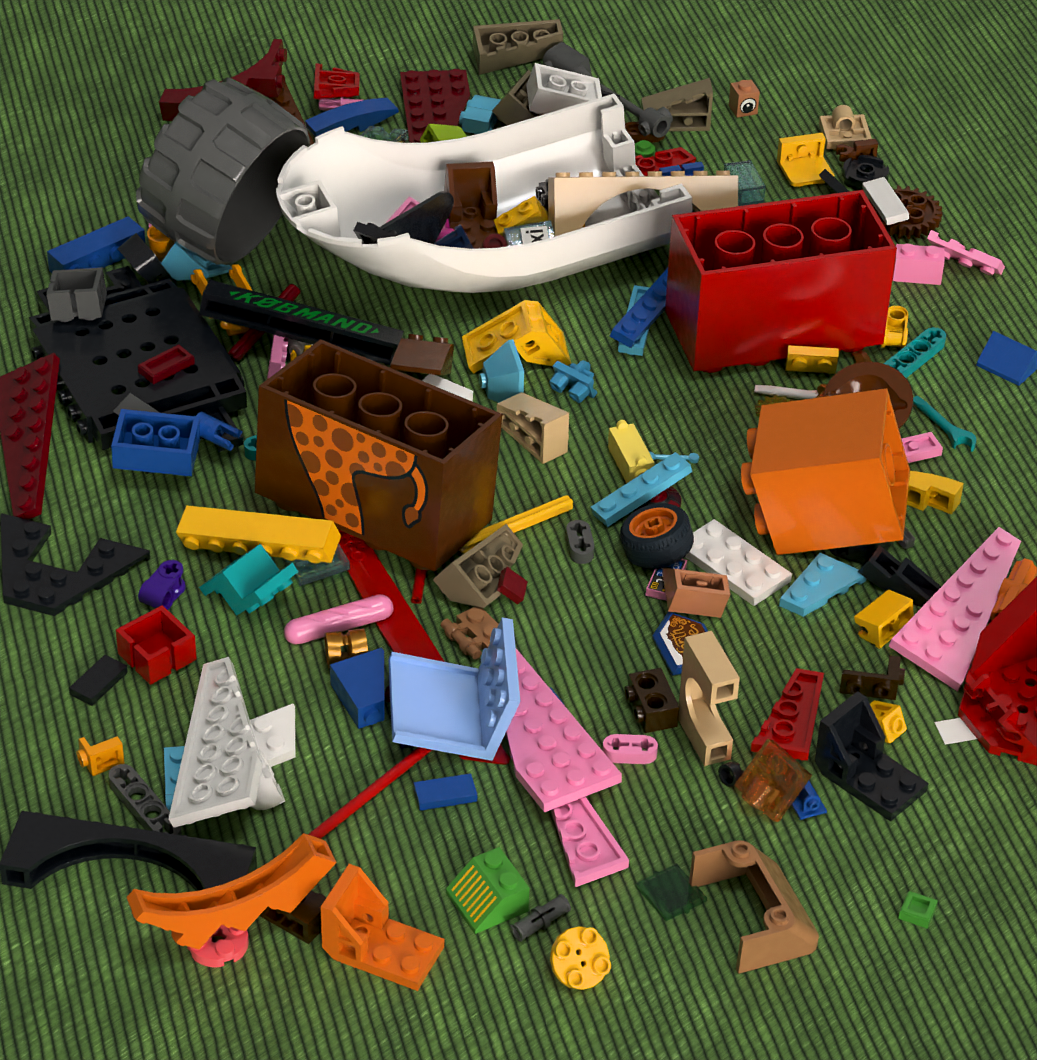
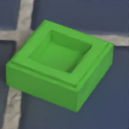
[898,891,938,929]

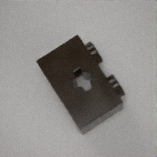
[260,890,326,944]

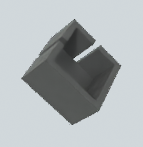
[47,267,107,322]

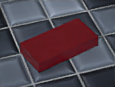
[138,344,195,384]

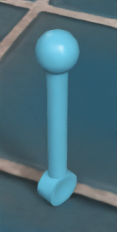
[649,451,699,463]

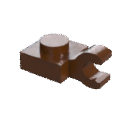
[835,139,878,162]

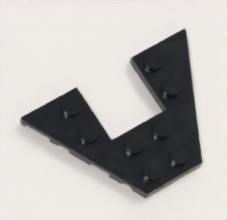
[1,513,150,616]

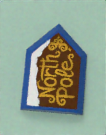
[652,611,708,676]

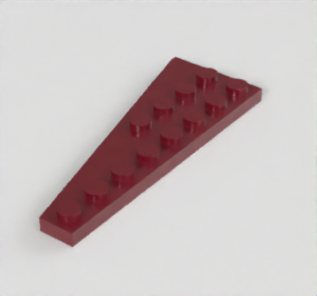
[0,353,60,520]

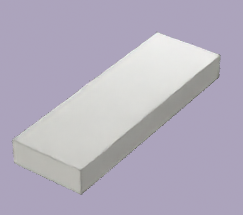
[862,177,909,225]

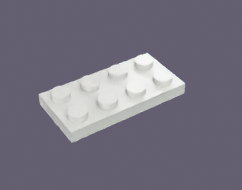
[685,519,792,606]

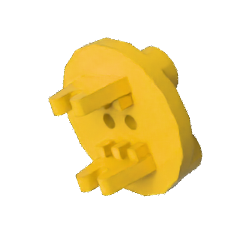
[550,926,611,990]

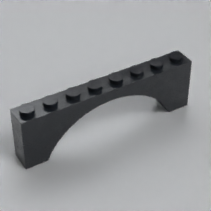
[0,811,257,891]

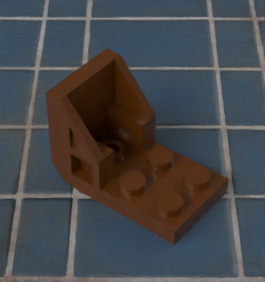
[444,161,498,249]

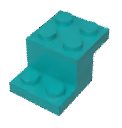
[199,544,299,615]

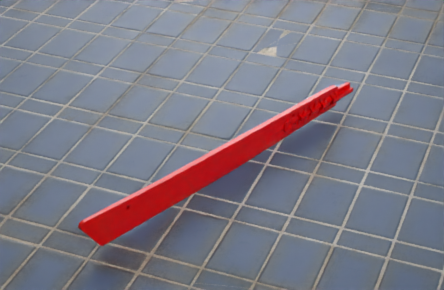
[336,530,510,765]

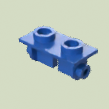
[776,761,827,820]

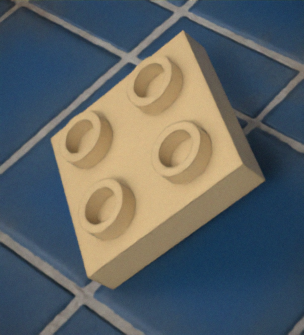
[819,105,872,150]

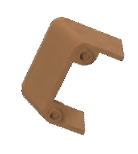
[689,840,819,974]

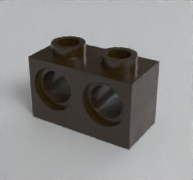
[624,668,679,733]

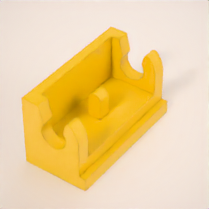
[854,590,914,649]

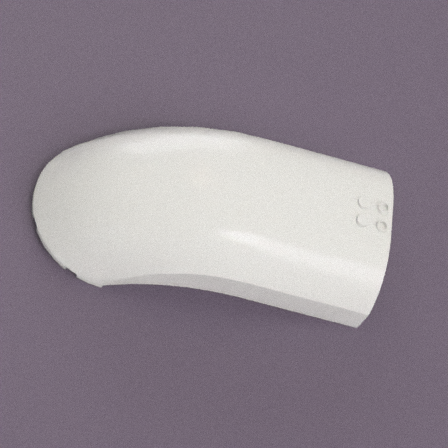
[276,94,692,293]

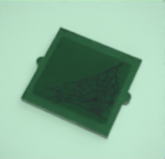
[636,863,707,921]

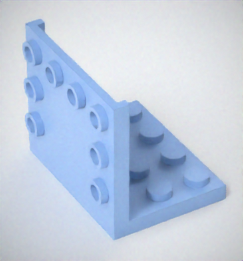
[388,617,521,761]

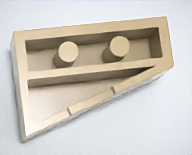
[497,392,569,464]

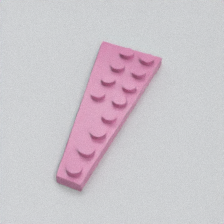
[889,527,1021,691]

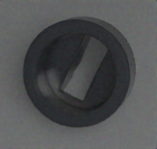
[718,761,744,787]

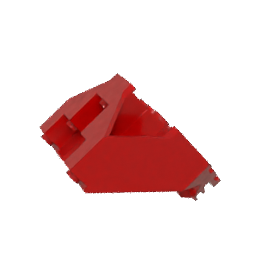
[958,576,1037,766]

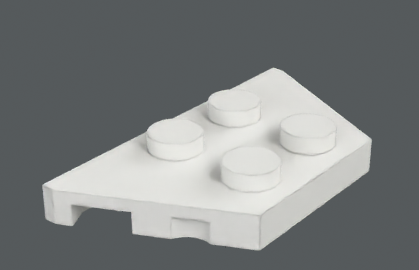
[250,704,296,767]

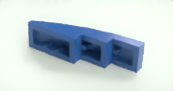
[305,98,399,137]

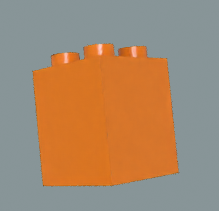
[741,388,910,555]

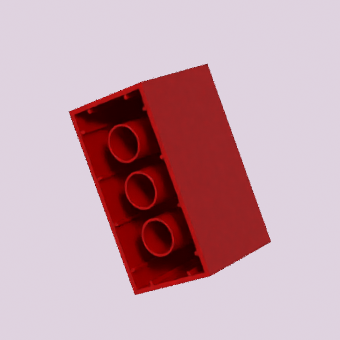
[665,190,897,373]

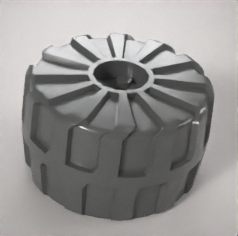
[136,77,310,265]

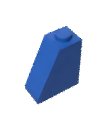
[330,648,385,729]

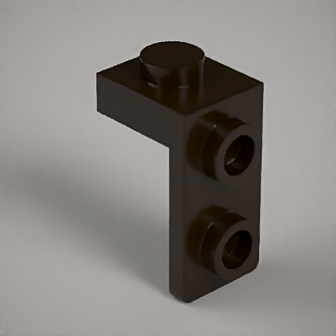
[840,655,905,700]

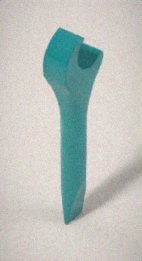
[913,396,976,452]

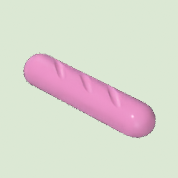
[284,594,394,645]

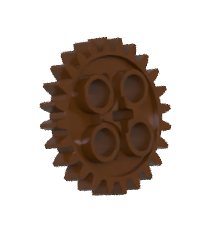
[868,185,942,239]

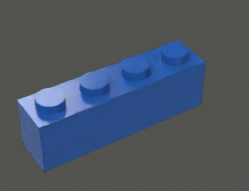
[47,216,145,273]

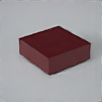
[497,567,528,604]

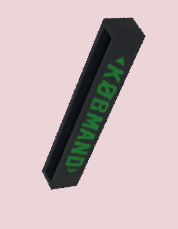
[199,280,404,365]

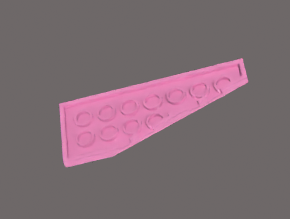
[505,649,622,812]

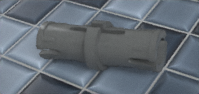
[510,894,571,942]

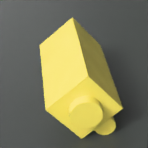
[608,420,654,483]

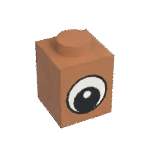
[729,80,760,118]

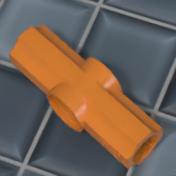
[990,558,1037,620]

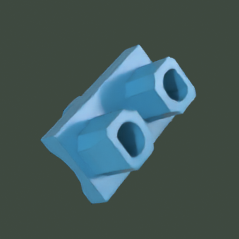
[549,360,597,403]

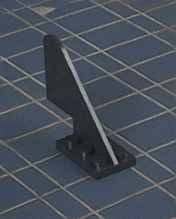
[353,191,454,244]

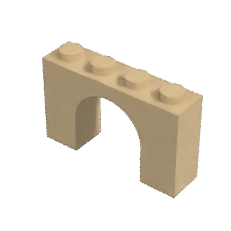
[678,631,740,766]

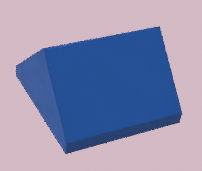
[976,331,1037,386]

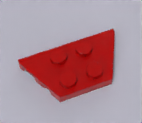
[314,63,360,99]

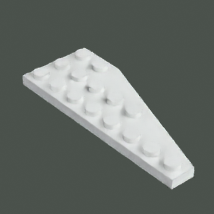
[168,657,263,828]

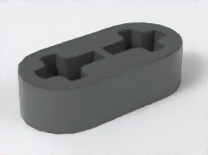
[566,520,594,564]

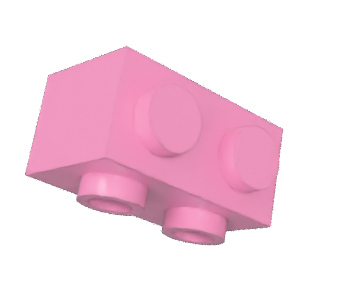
[893,244,944,285]

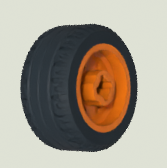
[620,503,694,569]

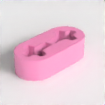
[602,734,658,764]

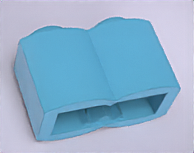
[459,95,501,134]

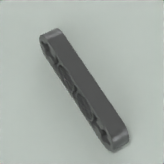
[108,764,182,835]

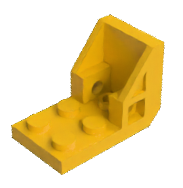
[462,300,571,374]

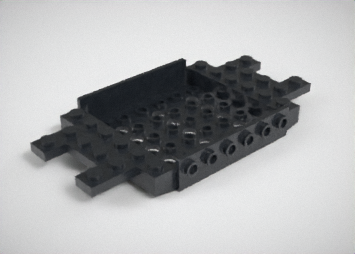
[29,266,247,474]

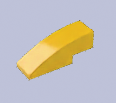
[907,471,964,515]

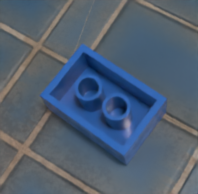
[111,409,200,476]

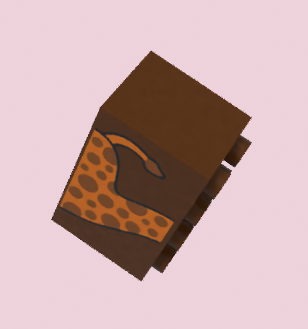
[255,339,503,572]

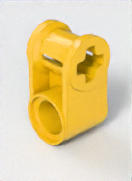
[881,306,908,349]

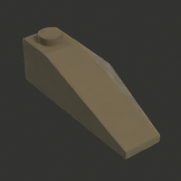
[433,524,523,608]

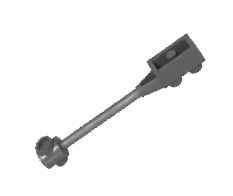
[542,42,673,138]

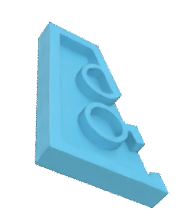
[779,553,867,617]

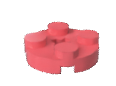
[187,925,249,967]

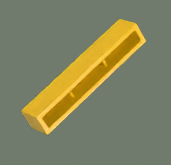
[176,505,341,564]

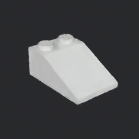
[526,63,602,114]

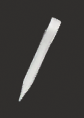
[754,385,819,400]

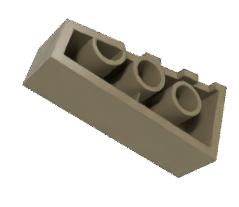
[473,19,563,75]

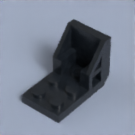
[815,691,929,822]

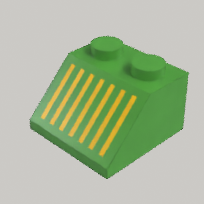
[446,847,530,934]

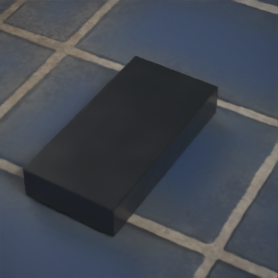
[69,655,128,706]

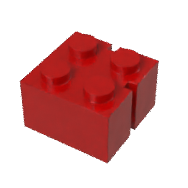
[116,605,197,685]

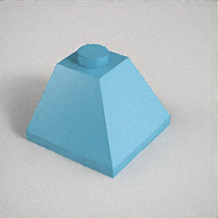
[161,243,232,281]
[479,339,524,403]

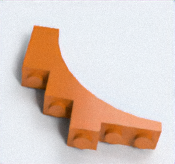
[126,833,337,949]

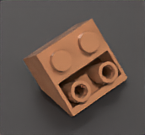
[662,568,730,618]

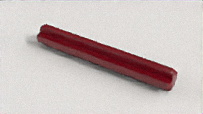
[228,284,301,362]

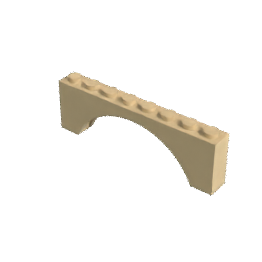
[548,170,738,236]

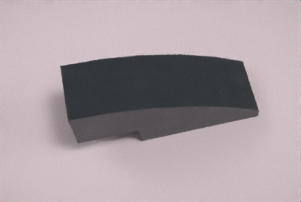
[858,545,941,607]

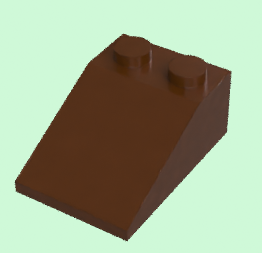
[390,334,454,375]

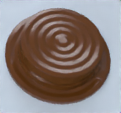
[823,362,913,429]

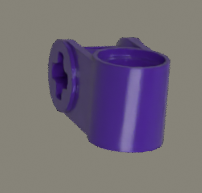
[138,560,185,610]

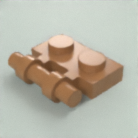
[440,606,499,660]

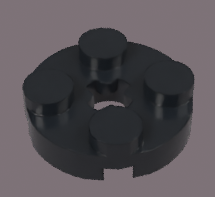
[842,155,889,189]

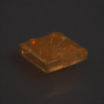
[734,739,812,822]

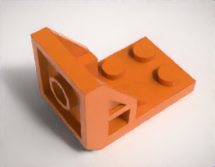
[321,864,444,991]

